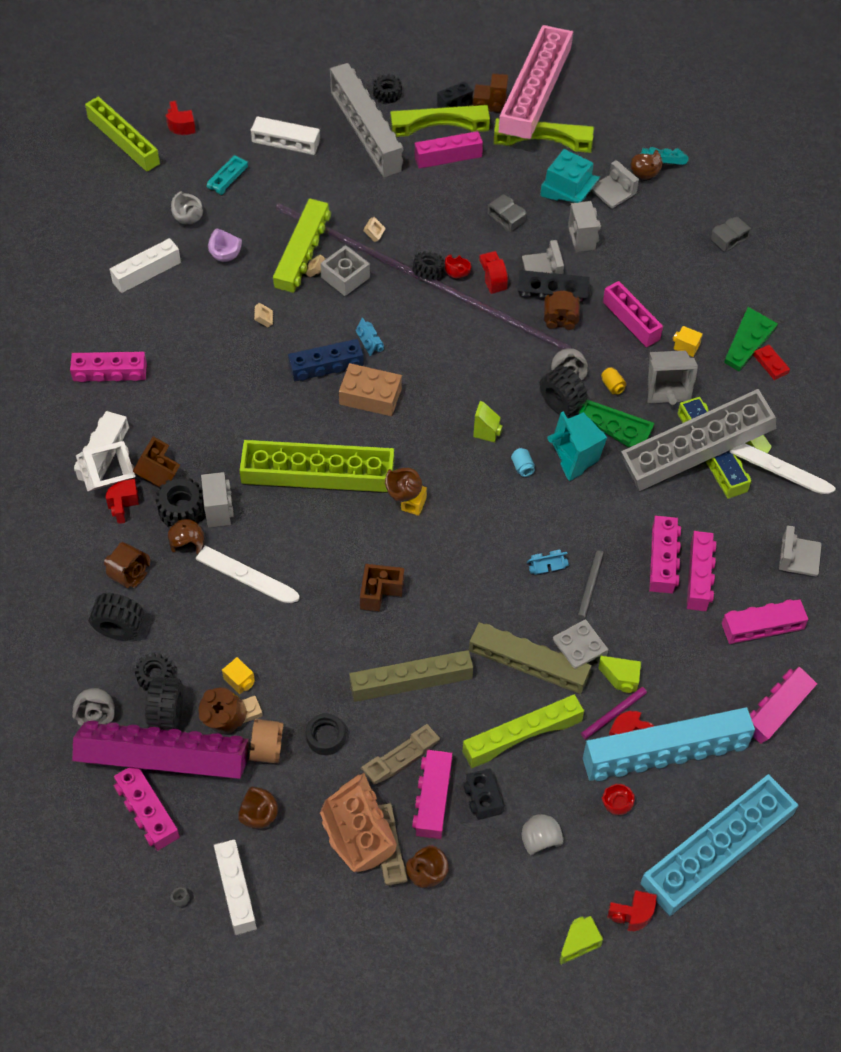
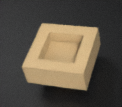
[363,217,385,242]
[305,255,325,277]
[255,303,273,327]
[242,696,263,723]

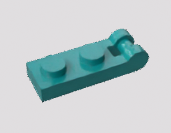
[641,147,689,164]
[207,155,248,195]

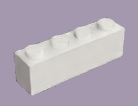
[251,117,320,155]
[110,238,181,293]
[74,411,129,481]
[214,839,257,935]

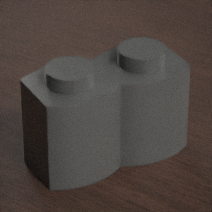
[488,195,526,232]
[711,217,752,252]

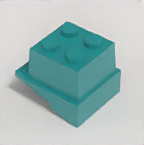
[540,149,600,203]
[547,411,607,481]

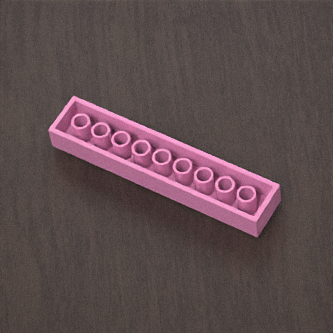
[499,25,573,139]

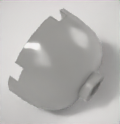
[551,348,588,380]
[73,688,114,726]

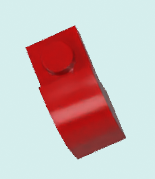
[166,101,196,135]
[479,251,508,294]
[106,479,139,524]
[609,711,654,736]
[607,890,657,931]

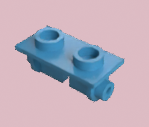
[356,318,384,356]
[527,550,569,575]

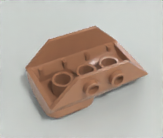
[320,773,396,872]

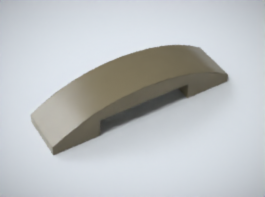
[361,724,440,784]
[378,803,407,886]

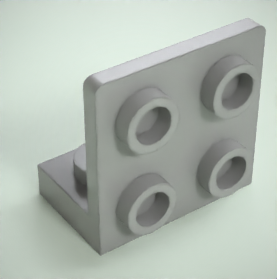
[591,160,639,208]
[522,240,564,284]
[779,525,821,577]
[553,619,608,669]

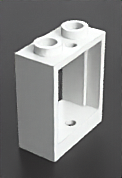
[76,441,135,491]

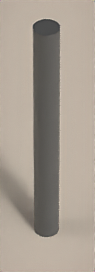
[577,551,604,619]

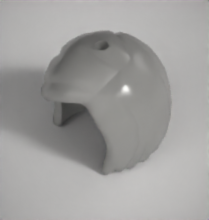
[171,191,203,225]
[522,814,563,855]

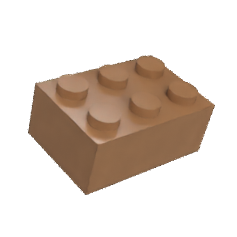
[339,363,402,416]

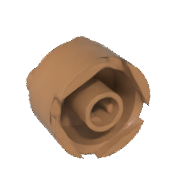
[249,719,283,763]

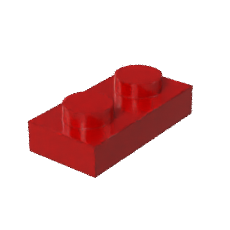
[753,345,790,380]

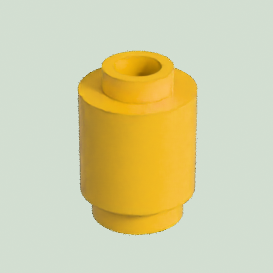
[601,367,626,394]

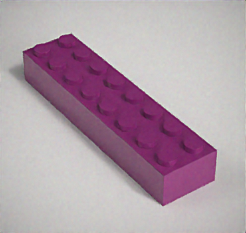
[72,720,249,779]

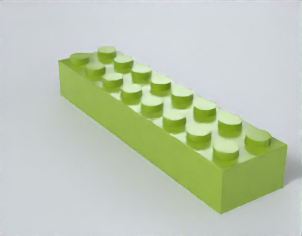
[240,440,394,492]

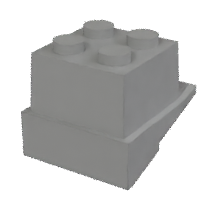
[647,351,698,405]

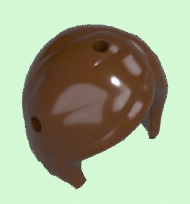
[630,150,663,180]
[385,468,422,502]
[168,519,204,555]
[238,787,278,829]
[406,845,448,888]

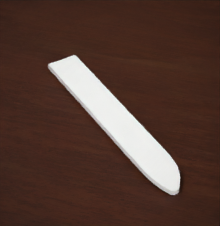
[730,443,836,494]
[196,546,300,603]

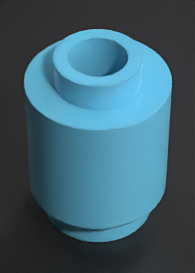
[511,448,535,477]

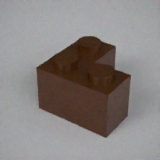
[473,73,508,112]
[133,436,180,487]
[360,564,404,611]

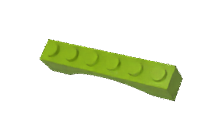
[391,105,490,137]
[494,118,594,153]
[462,694,584,769]

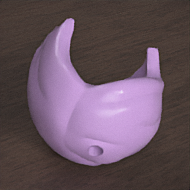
[208,229,242,262]

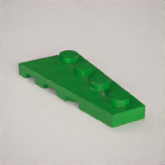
[724,307,778,372]
[579,400,654,448]

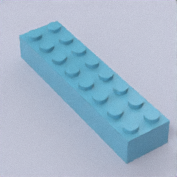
[583,707,755,781]
[640,774,798,916]

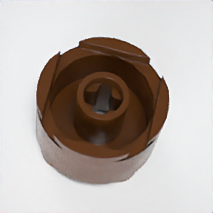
[544,291,580,330]
[104,542,150,588]
[199,688,247,734]

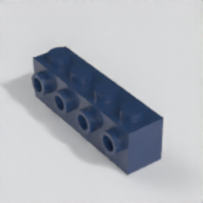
[288,339,364,382]

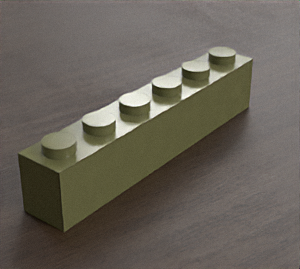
[469,622,591,694]
[349,650,473,702]

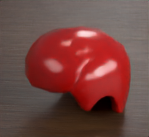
[445,254,471,278]
[602,784,635,815]

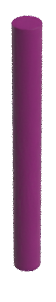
[581,687,647,739]

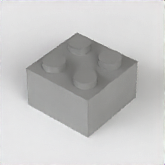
[568,201,601,252]
[320,245,370,296]
[201,472,234,527]

